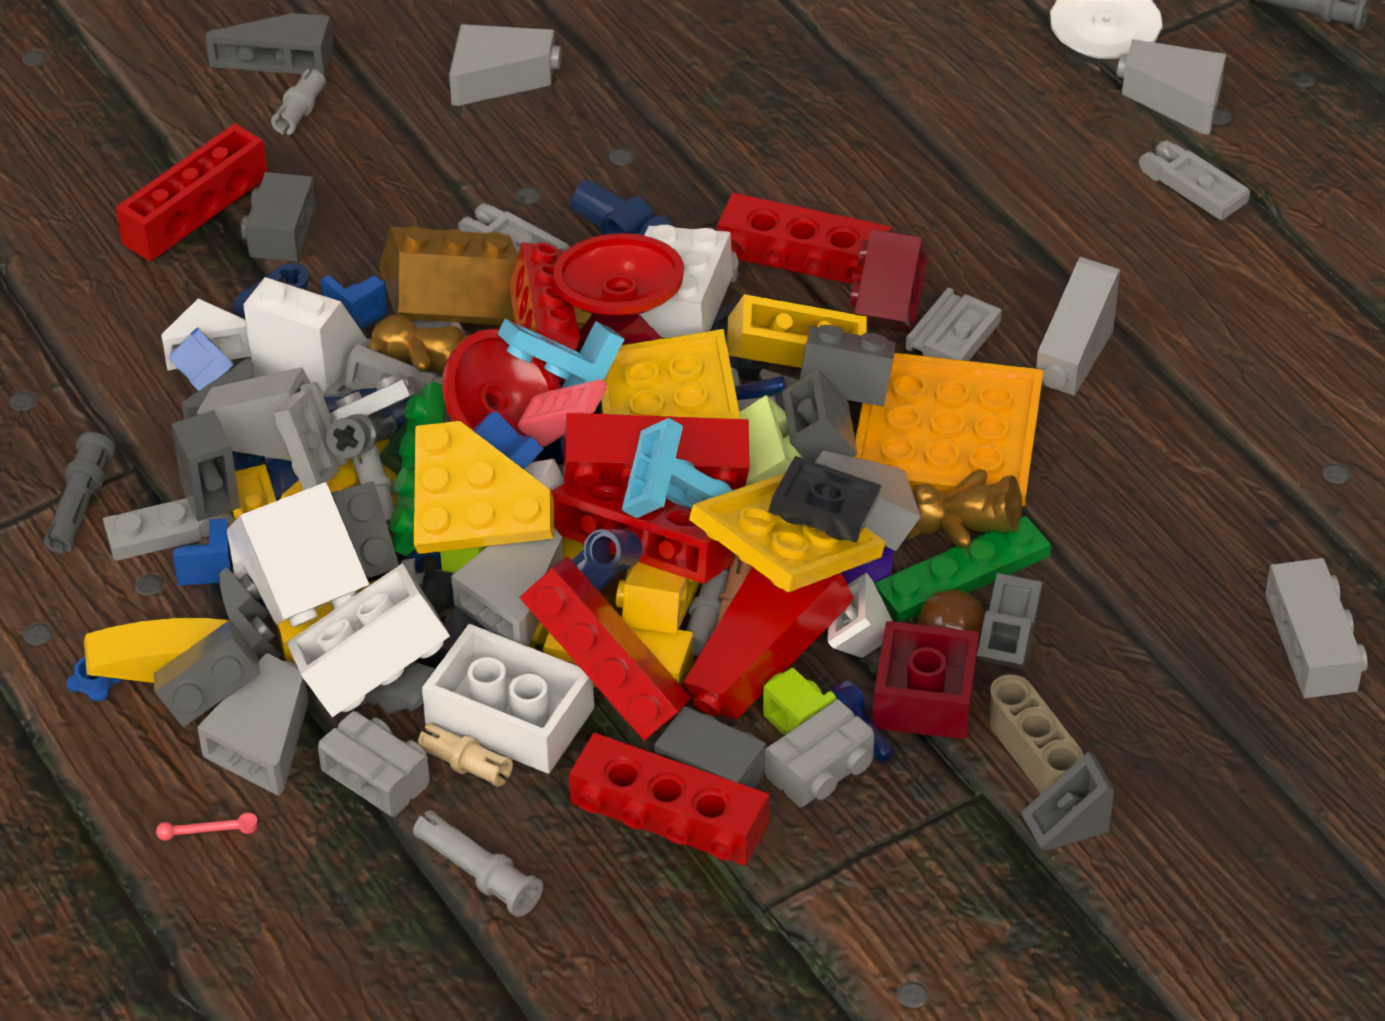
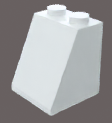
[243,277,367,394]
[227,482,369,627]

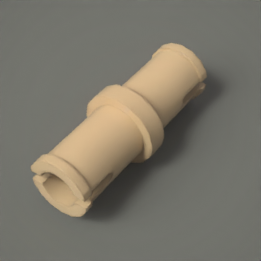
[418,723,513,787]

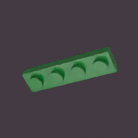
[389,381,445,556]
[874,516,1051,623]

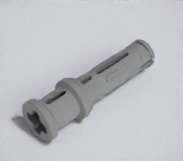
[413,810,543,917]

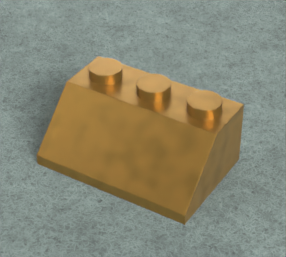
[379,226,518,325]

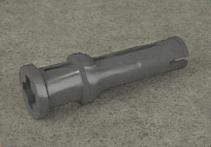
[1254,0,1371,32]
[326,411,397,459]
[43,432,115,554]

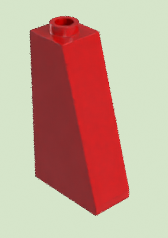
[684,567,854,720]

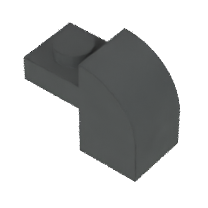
[977,573,1043,670]

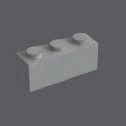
[1265,558,1367,699]

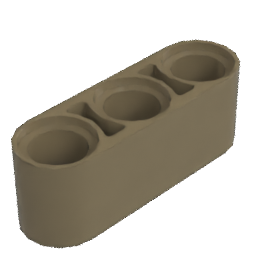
[988,674,1084,794]

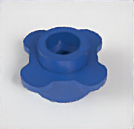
[67,657,122,702]

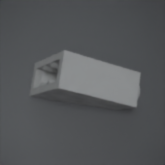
[449,24,562,106]
[1117,39,1226,135]
[1036,257,1120,396]
[197,367,310,461]
[815,451,921,551]
[451,528,563,647]
[197,653,308,796]

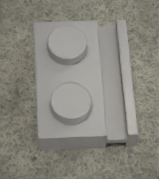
[906,287,1002,361]
[330,373,420,422]
[274,382,348,490]

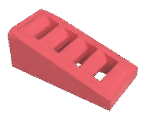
[518,379,607,447]

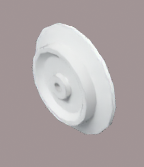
[1050,0,1162,59]

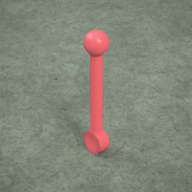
[156,813,258,841]

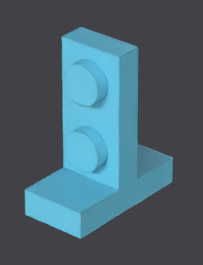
[497,318,625,388]
[622,418,733,518]

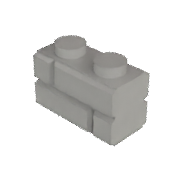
[764,700,874,808]
[318,710,430,817]

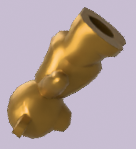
[369,314,470,375]
[906,469,1022,548]

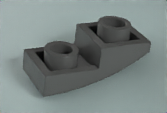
[219,567,281,660]
[357,662,435,714]

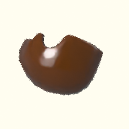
[917,589,986,647]

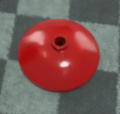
[553,234,684,317]
[442,329,561,448]

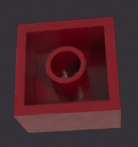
[850,229,930,333]
[873,621,979,739]

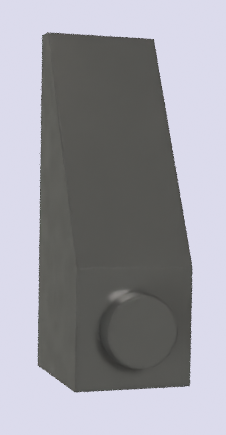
[205,13,334,76]

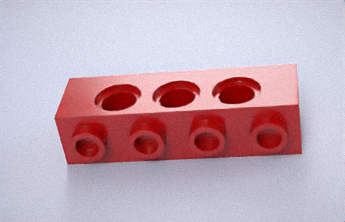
[116,123,268,262]
[717,193,891,284]
[509,242,580,382]
[551,483,734,584]
[569,733,769,866]

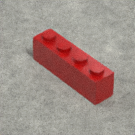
[563,413,750,490]
[519,556,691,740]

